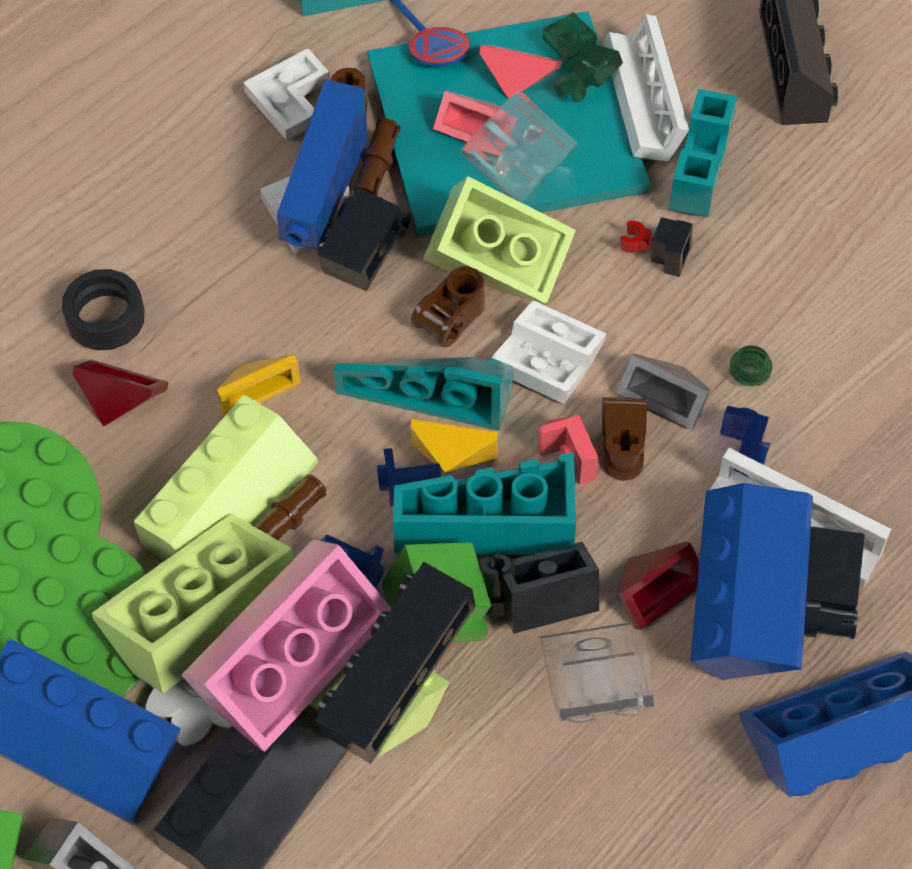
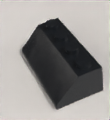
[759,0,838,125]
[153,704,348,869]

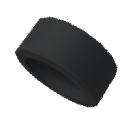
[62,269,145,351]

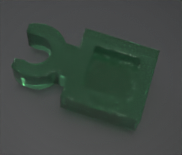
[554,43,623,103]

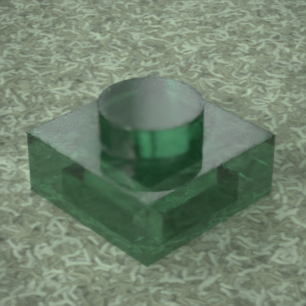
[543,12,597,62]

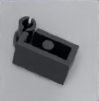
[317,188,411,292]
[804,526,865,640]
[481,542,599,634]

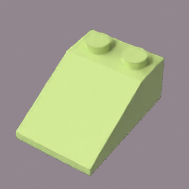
[423,176,576,305]

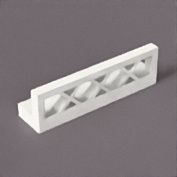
[603,14,689,162]
[703,448,891,589]

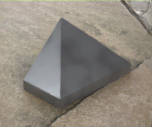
[616,354,711,430]

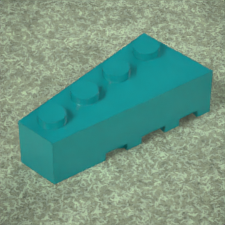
[393,452,576,555]

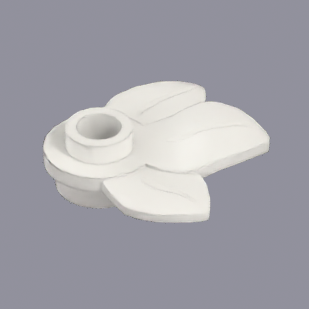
[145,679,232,748]

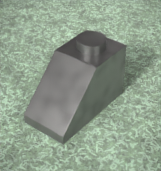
[23,818,136,869]

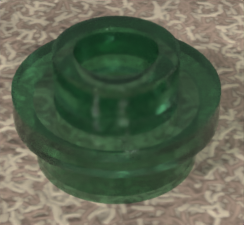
[729,345,772,387]

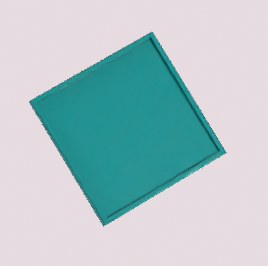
[367,11,650,236]

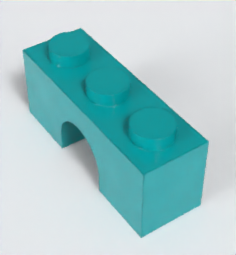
[669,88,737,217]

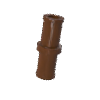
[353,118,401,196]
[254,474,327,540]

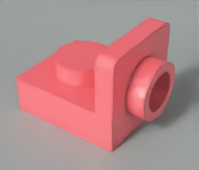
[537,415,598,484]

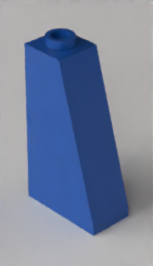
[277,79,367,250]

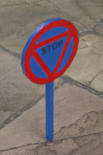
[391,0,470,66]

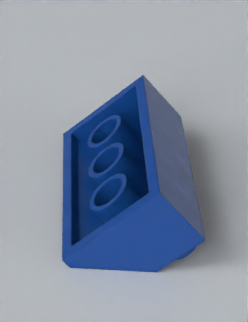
[690,483,813,680]
[0,638,181,825]
[739,651,912,797]

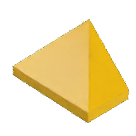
[217,354,301,416]
[410,419,498,472]

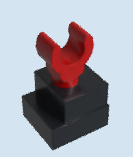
[620,217,693,277]

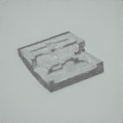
[460,90,578,203]

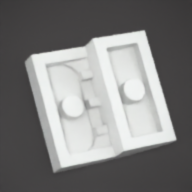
[492,300,606,404]

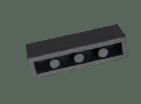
[316,562,476,764]

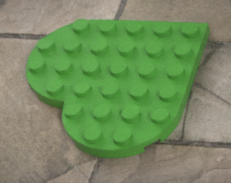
[0,421,146,697]

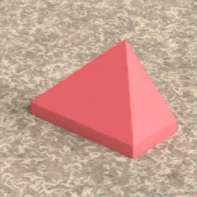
[480,45,562,99]
[433,91,519,155]

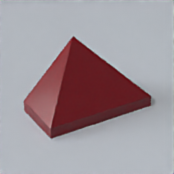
[72,359,169,426]
[617,541,699,630]

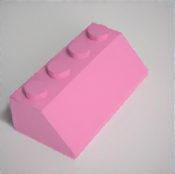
[182,539,391,752]

